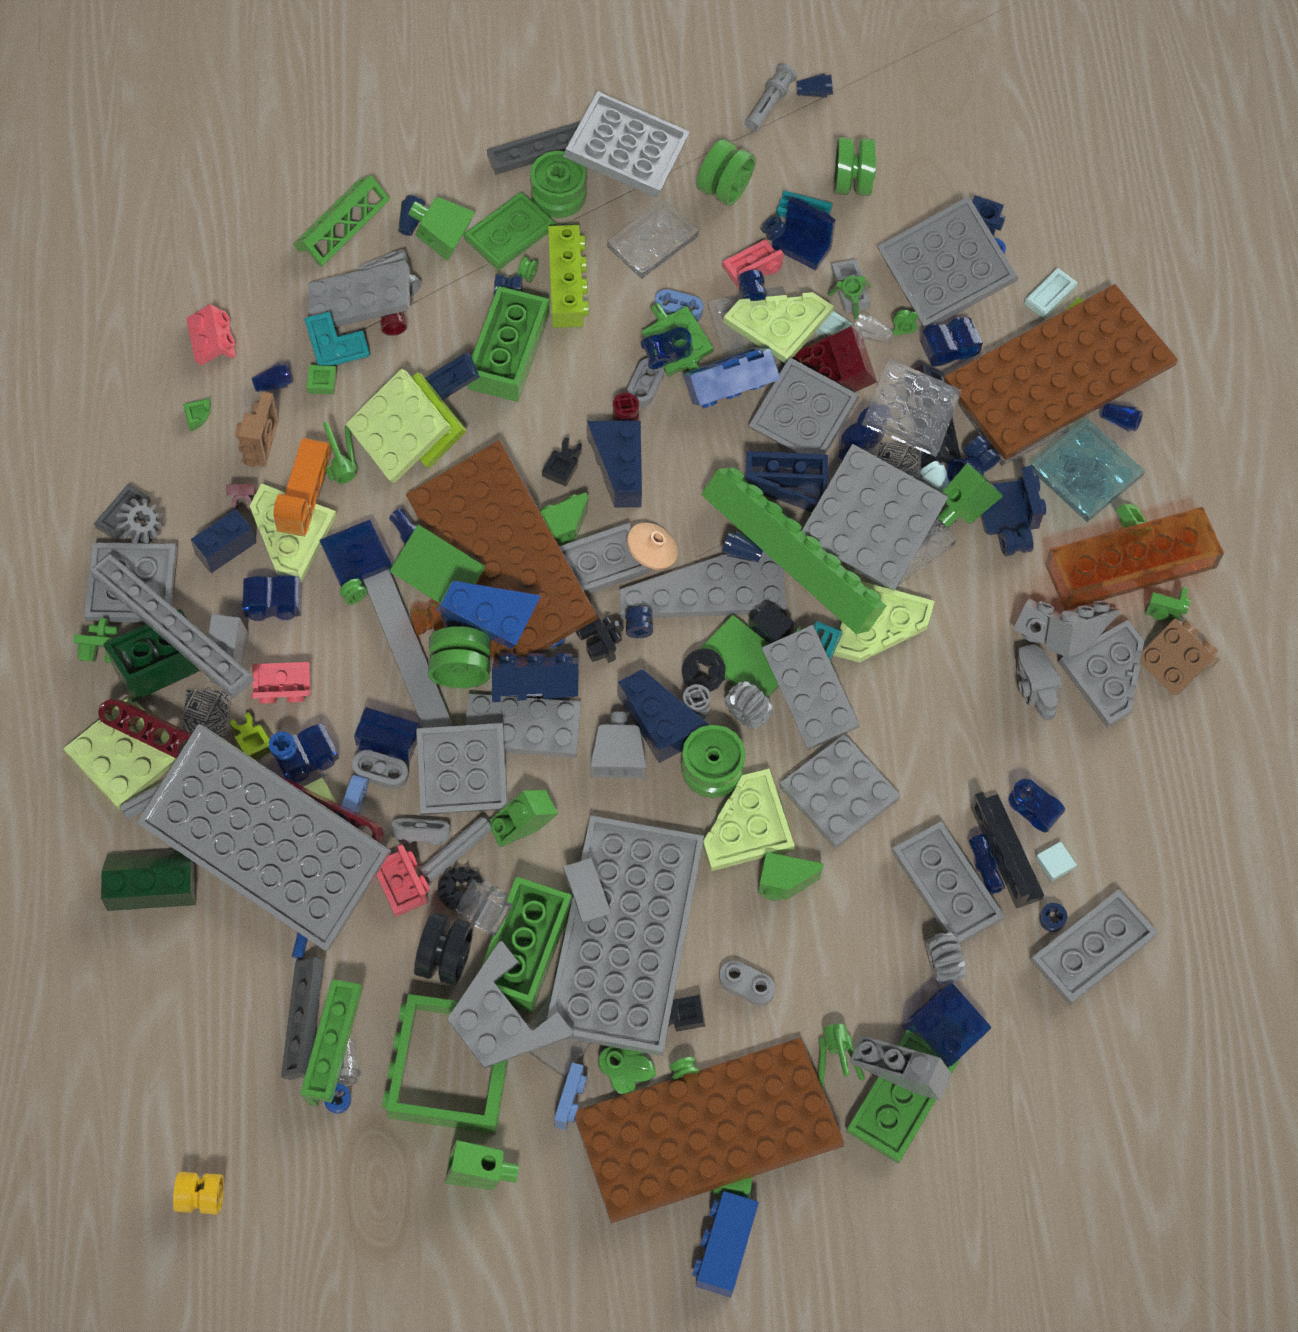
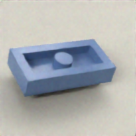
[554,1062,588,1130]

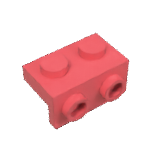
[722,239,784,289]
[186,304,236,365]
[251,662,311,704]
[376,844,430,917]

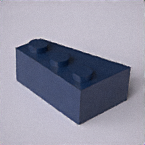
[587,421,642,508]
[744,451,828,512]
[492,653,578,702]
[617,669,709,763]

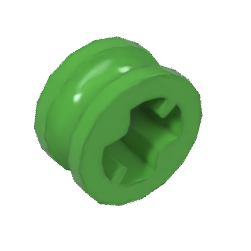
[517,257,538,283]
[339,579,367,605]
[669,1057,699,1080]

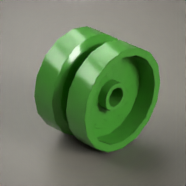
[834,137,876,196]
[696,139,756,206]
[530,151,587,218]
[428,627,491,689]
[681,725,746,798]

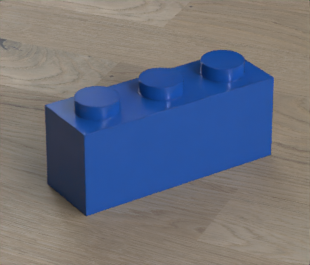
[692,1191,759,1298]

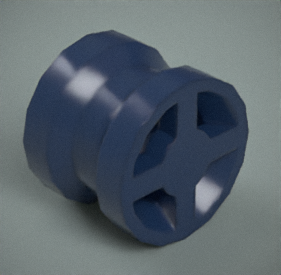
[625,606,653,638]

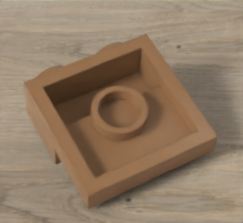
[235,392,279,467]

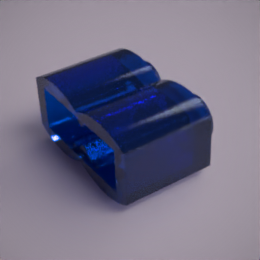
[920,317,983,367]
[838,405,888,460]
[242,576,302,621]
[275,723,339,783]

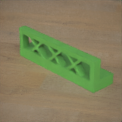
[293,175,390,266]
[300,979,363,1106]

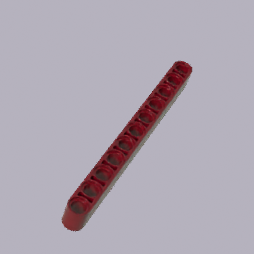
[98,699,384,843]

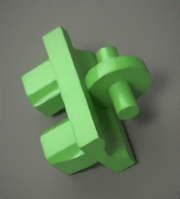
[73,618,118,664]

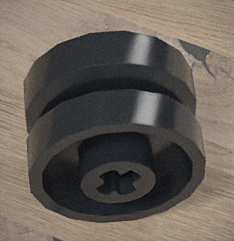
[414,912,474,986]

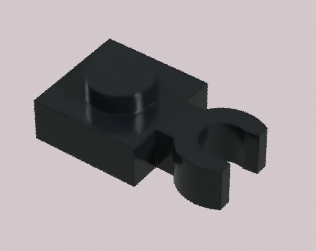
[542,437,582,487]
[668,995,706,1032]

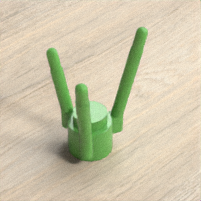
[828,276,872,320]
[323,422,358,484]
[818,1024,865,1090]

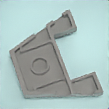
[447,941,574,1068]

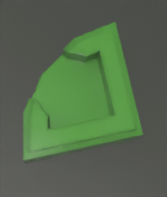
[183,398,211,431]

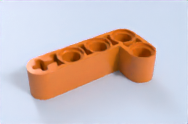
[273,438,331,537]

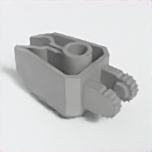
[1016,644,1062,720]

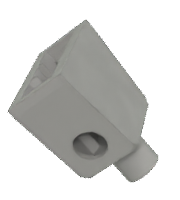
[208,614,248,684]
[591,712,646,778]

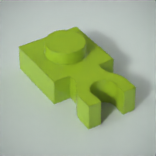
[229,712,271,760]

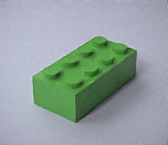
[467,286,549,402]
[481,877,572,1013]

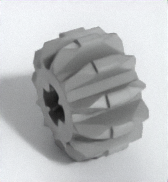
[115,498,163,544]
[725,681,773,729]
[926,932,966,985]

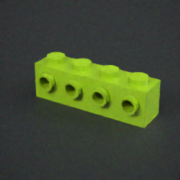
[548,225,589,328]

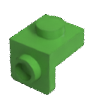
[1145,587,1191,621]

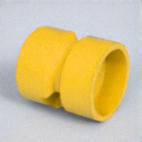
[173,1171,224,1215]

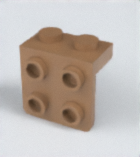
[1140,619,1220,695]

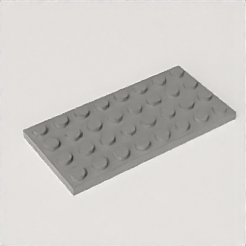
[137,724,391,951]
[547,815,704,1056]

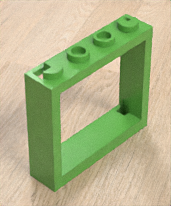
[382,994,509,1134]

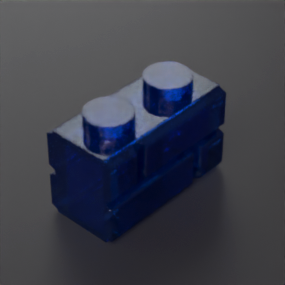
[354,707,420,762]

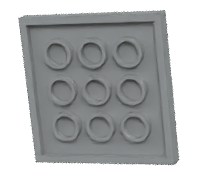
[563,91,690,198]
[877,196,1018,331]
[802,444,948,591]

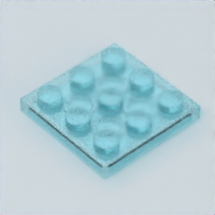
[1031,418,1145,522]

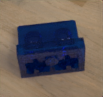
[772,197,836,271]
[901,983,991,1067]

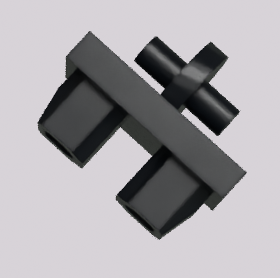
[576,607,624,663]

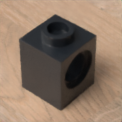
[749,602,794,644]

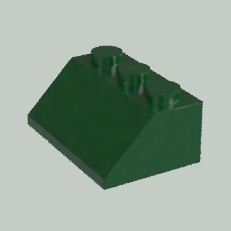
[103,609,201,702]
[101,850,196,911]

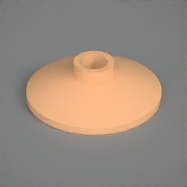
[627,523,678,570]

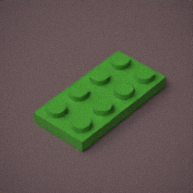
[846,1030,959,1164]

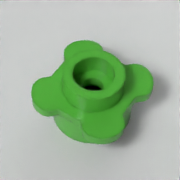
[892,310,918,336]

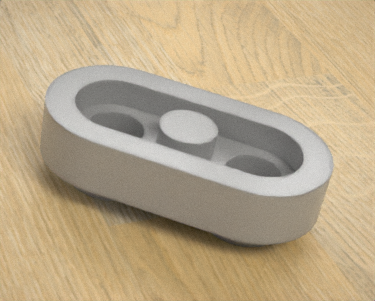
[357,249,408,271]
[627,358,664,407]
[352,750,409,789]
[392,818,450,845]
[719,961,776,1006]

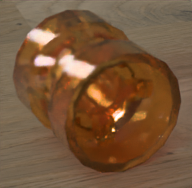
[410,603,443,636]

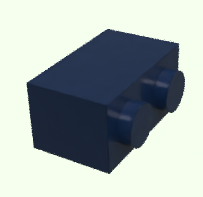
[191,509,256,573]

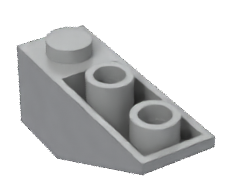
[1045,600,1120,658]
[850,1036,952,1101]

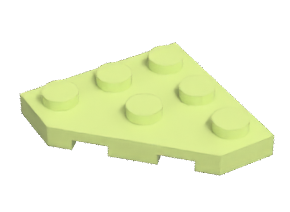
[723,292,834,364]
[249,483,337,583]
[833,581,935,663]
[703,769,795,871]

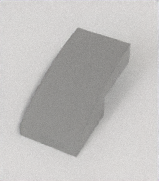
[831,259,871,313]
[563,858,611,923]

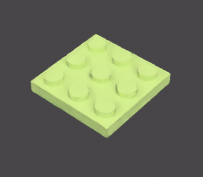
[346,369,452,483]
[63,696,176,811]

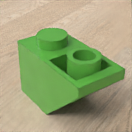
[540,492,588,546]
[488,790,558,847]

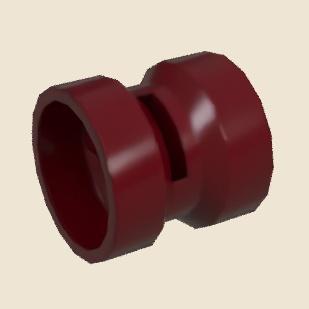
[380,311,407,336]
[613,393,639,421]

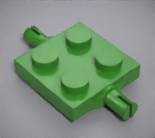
[641,303,714,377]

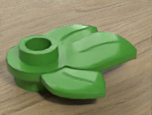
[598,1047,656,1095]

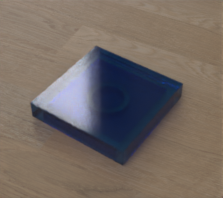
[319,520,392,587]

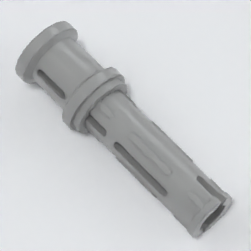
[745,63,797,132]

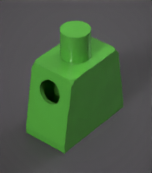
[408,197,475,261]
[938,463,1003,528]
[445,1140,519,1190]

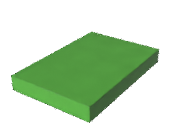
[464,192,556,271]
[389,525,486,603]
[700,615,779,698]

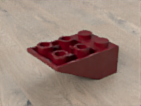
[782,326,877,393]

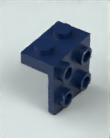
[981,466,1046,535]

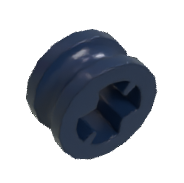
[761,215,787,241]
[1039,903,1068,932]

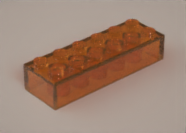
[1045,507,1224,610]

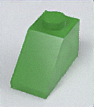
[758,852,824,901]

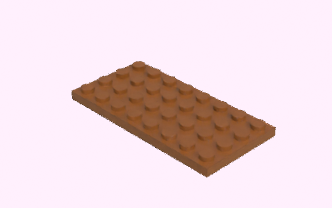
[943,284,1178,460]
[406,440,599,660]
[575,1038,844,1224]

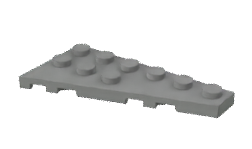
[619,551,787,619]

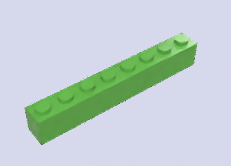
[701,467,887,634]

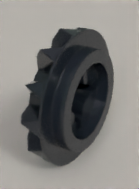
[682,648,727,692]
[438,865,484,911]

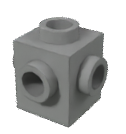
[1013,599,1059,644]

